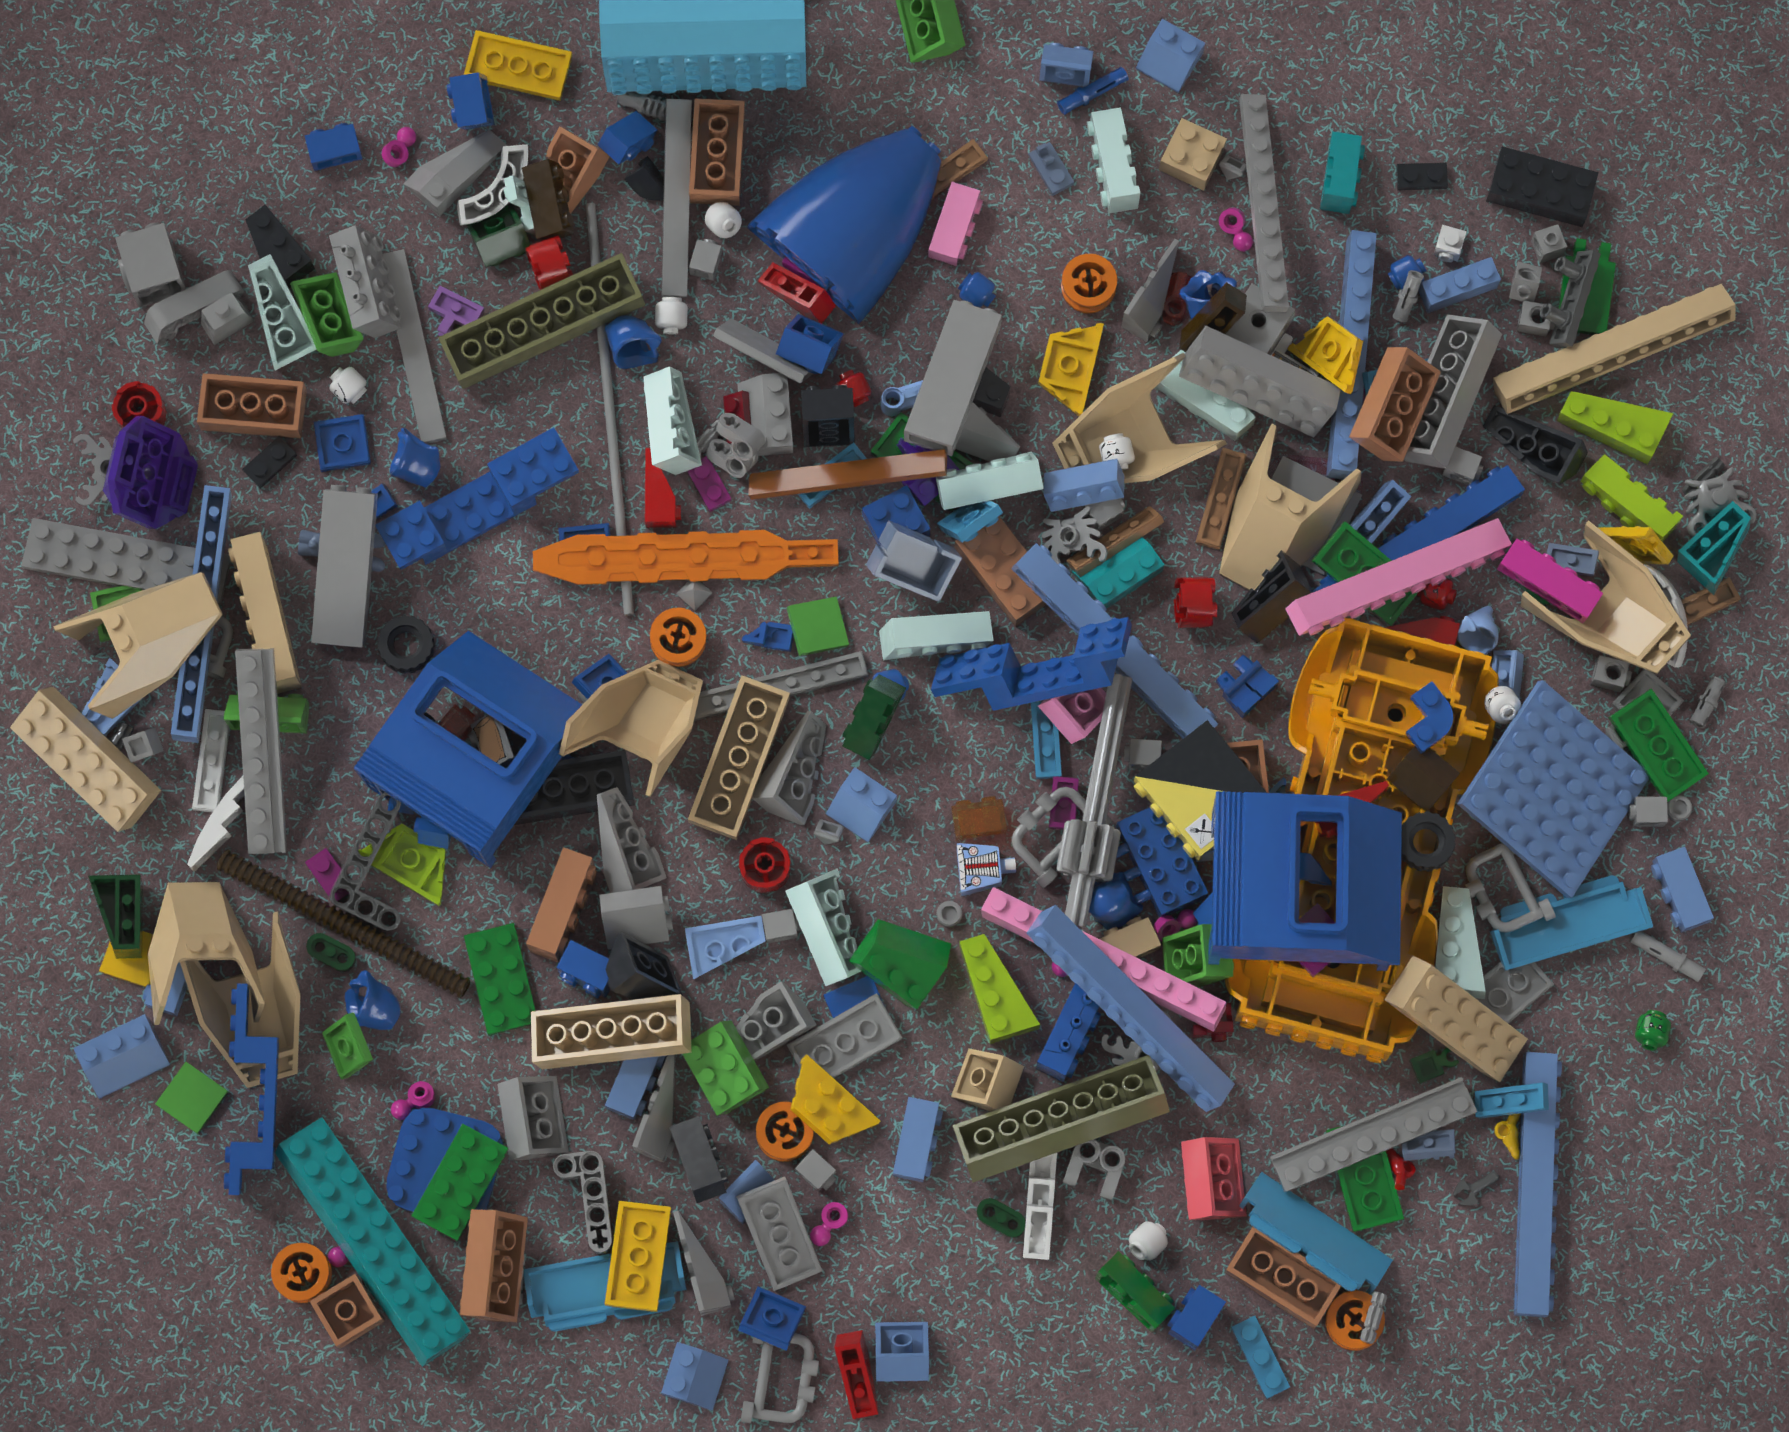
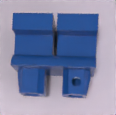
[1216,655,1279,719]

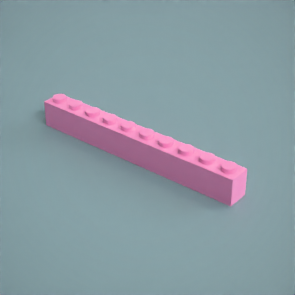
[1285,518,1512,636]
[981,887,1226,1032]

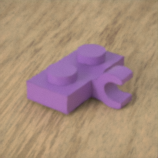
[428,286,485,336]

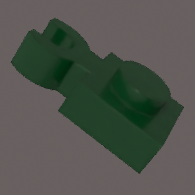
[1409,1048,1459,1085]

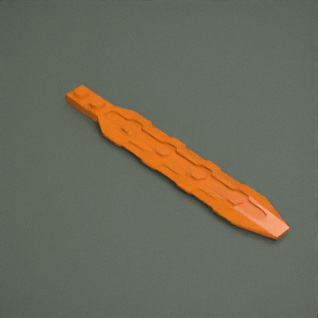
[533,530,839,585]

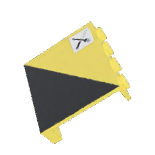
[1134,720,1267,861]

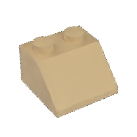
[951,1049,1024,1112]

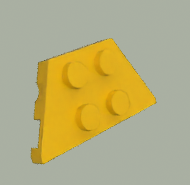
[1287,316,1363,395]
[1038,323,1104,416]
[1598,526,1673,564]
[790,1054,881,1144]

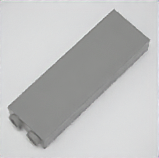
[904,300,1002,456]
[311,485,378,647]

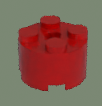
[525,235,573,290]
[111,381,167,429]
[1173,577,1218,629]
[739,837,791,893]

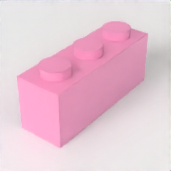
[928,182,983,266]

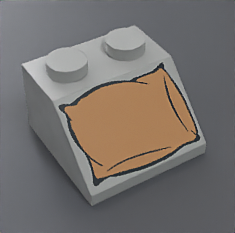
[468,714,514,768]

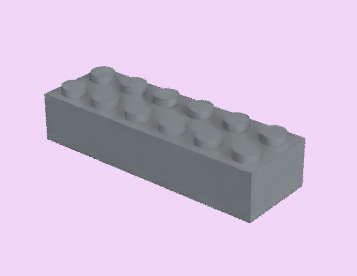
[1404,314,1502,468]
[1179,326,1341,438]

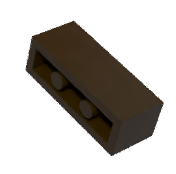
[522,159,574,241]
[1179,282,1247,352]

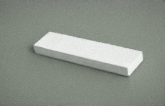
[192,709,230,812]

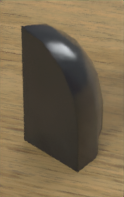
[625,156,664,201]

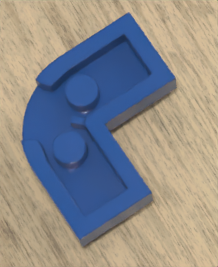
[1406,681,1453,754]

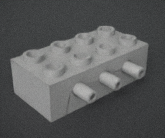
[329,225,401,338]

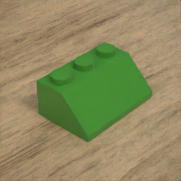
[896,0,966,63]
[290,272,363,357]
[224,692,309,734]

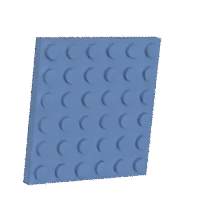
[1457,680,1649,898]

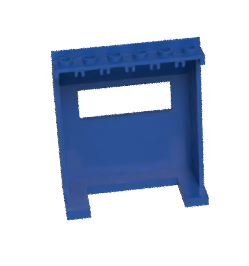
[354,631,582,868]
[1208,791,1402,971]

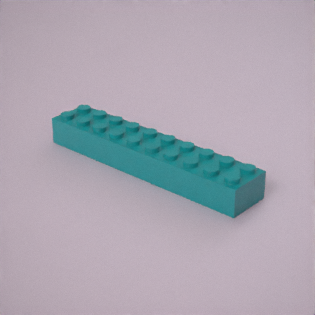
[275,1117,470,1367]

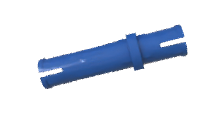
[1057,67,1129,115]

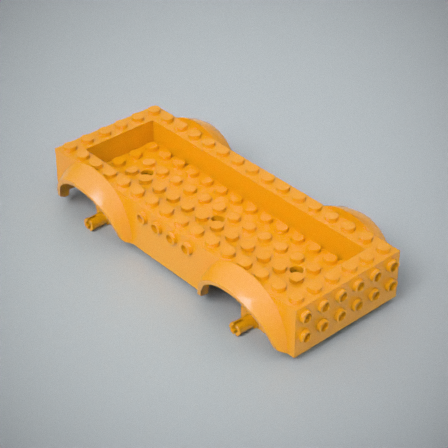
[1225,618,1499,1064]

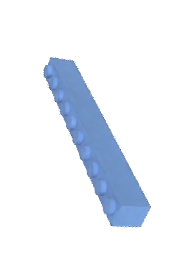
[1326,230,1377,480]
[171,485,232,743]
[1011,543,1218,739]
[1026,905,1235,1112]
[1514,1052,1562,1317]

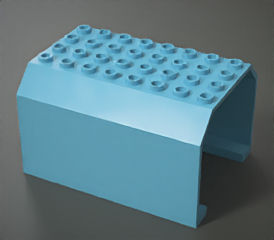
[599,0,807,95]

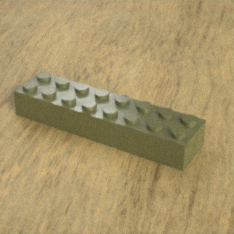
[438,253,646,389]
[952,1055,1170,1183]

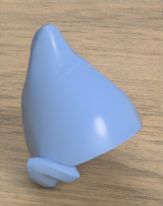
[1457,606,1499,655]

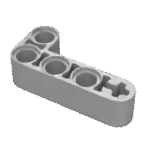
[144,270,244,345]
[553,1151,613,1255]

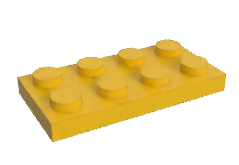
[464,30,572,101]
[605,1201,671,1312]

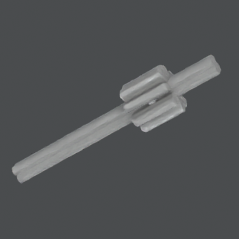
[1056,674,1132,929]

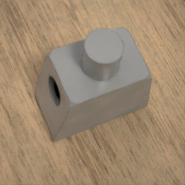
[201,293,255,345]

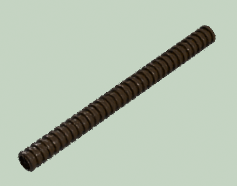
[217,850,471,998]

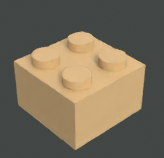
[1159,118,1227,191]

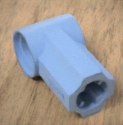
[880,380,923,416]

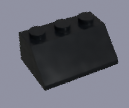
[605,932,683,1000]

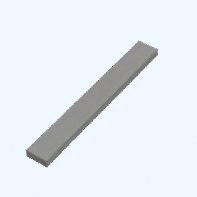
[661,99,692,298]
[383,249,447,444]
[694,651,868,721]

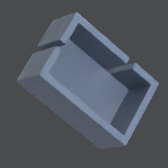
[866,520,962,602]

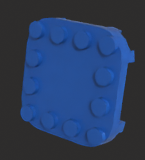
[386,1108,504,1224]

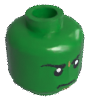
[1635,1010,1671,1051]

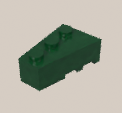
[842,674,906,760]
[88,874,143,959]

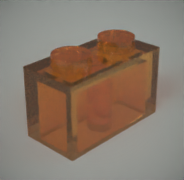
[951,796,1007,841]

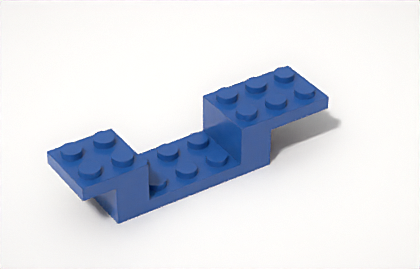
[375,427,579,570]
[931,617,1132,711]
[224,983,279,1195]

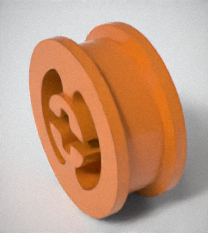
[1061,254,1117,313]
[650,608,706,667]
[756,1102,814,1162]
[271,1243,332,1303]
[1325,1290,1385,1351]

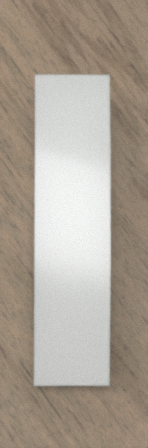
[187,776,245,872]
[1023,1153,1057,1260]

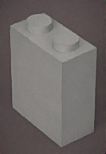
[599,886,673,950]

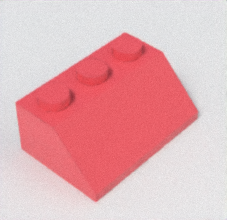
[1181,1137,1247,1220]

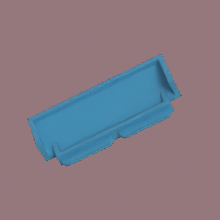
[1489,875,1653,971]
[1239,1172,1393,1295]
[524,1241,687,1332]

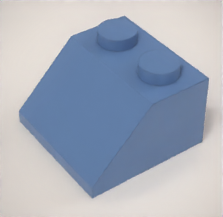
[1136,19,1205,93]
[1039,43,1093,87]
[826,767,897,842]
[719,1160,775,1225]
[875,1322,929,1382]
[661,1342,729,1411]

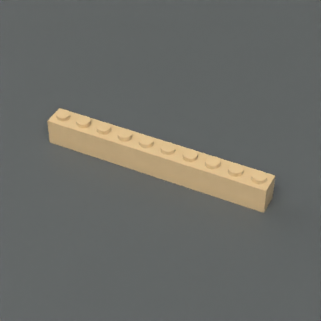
[1493,284,1735,414]

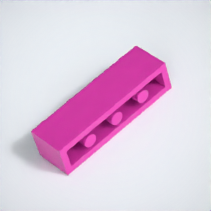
[1497,538,1603,624]

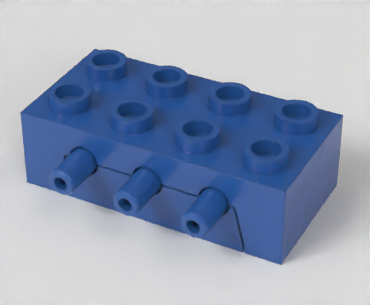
[1116,807,1208,918]
[1036,983,1101,1082]

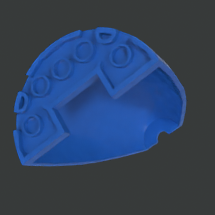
[747,126,941,324]

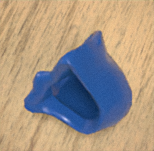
[1179,270,1237,320]
[605,315,661,369]
[390,428,441,488]
[1089,872,1143,930]
[345,970,401,1030]

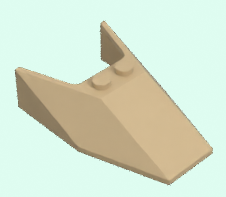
[1052,352,1227,483]
[1219,424,1361,590]
[1521,521,1691,674]
[53,572,223,719]
[559,660,703,796]
[148,882,265,1025]
[180,911,300,1088]

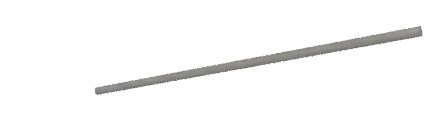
[585,203,634,616]

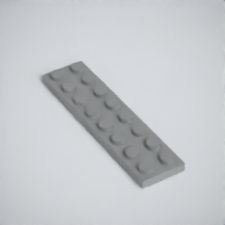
[21,518,231,605]

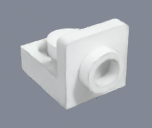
[1434,225,1467,262]

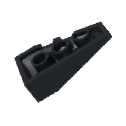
[1483,405,1588,485]

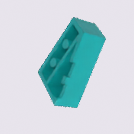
[1320,131,1365,214]
[1677,501,1751,595]

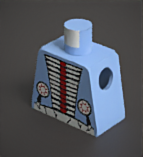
[957,843,1016,896]

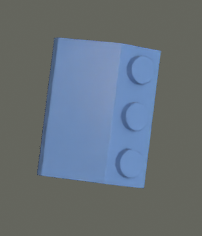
[73,1014,170,1099]

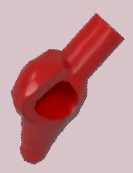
[1386,1148,1416,1190]

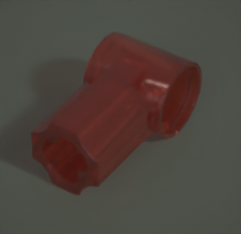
[1162,271,1192,326]

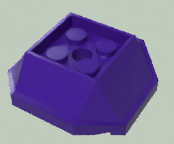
[103,416,198,529]

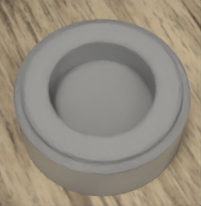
[1667,795,1692,822]
[936,901,962,928]

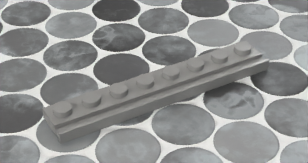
[235,648,287,854]
[1270,1077,1477,1192]

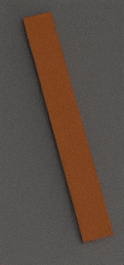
[748,449,947,500]

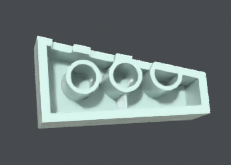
[1087,107,1140,214]
[248,254,316,370]
[1154,350,1256,441]
[644,367,702,475]
[936,452,1044,510]
[879,611,994,661]
[786,868,861,986]
[1435,886,1486,999]

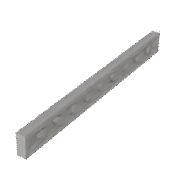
[1239,94,1289,312]

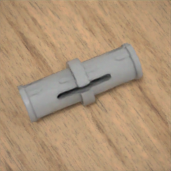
[1392,270,1424,322]
[1689,676,1727,728]

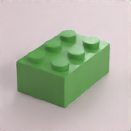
[1162,924,1234,988]
[683,1020,769,1116]

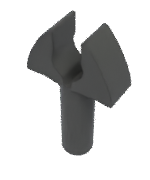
[1452,1171,1499,1206]

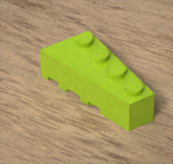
[1556,391,1673,465]
[1581,454,1684,542]
[959,934,1040,1044]

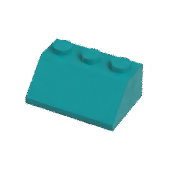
[1072,537,1165,609]

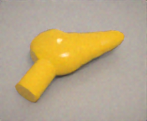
[1494,1113,1521,1160]

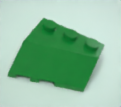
[849,919,951,1009]
[1095,1251,1175,1333]

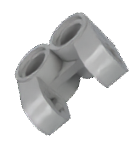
[706,413,765,478]
[1063,1139,1125,1200]

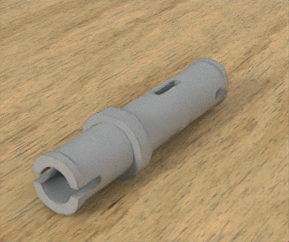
[1630,931,1706,982]

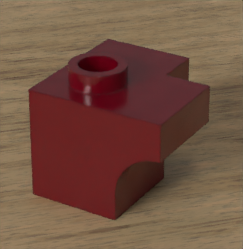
[1192,1003,1234,1042]

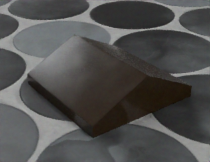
[1387,746,1460,811]

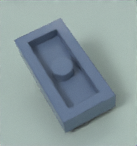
[1028,142,1074,196]
[1547,543,1599,577]
[1402,1129,1455,1161]

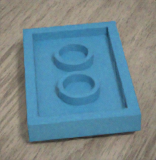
[937,500,1003,542]

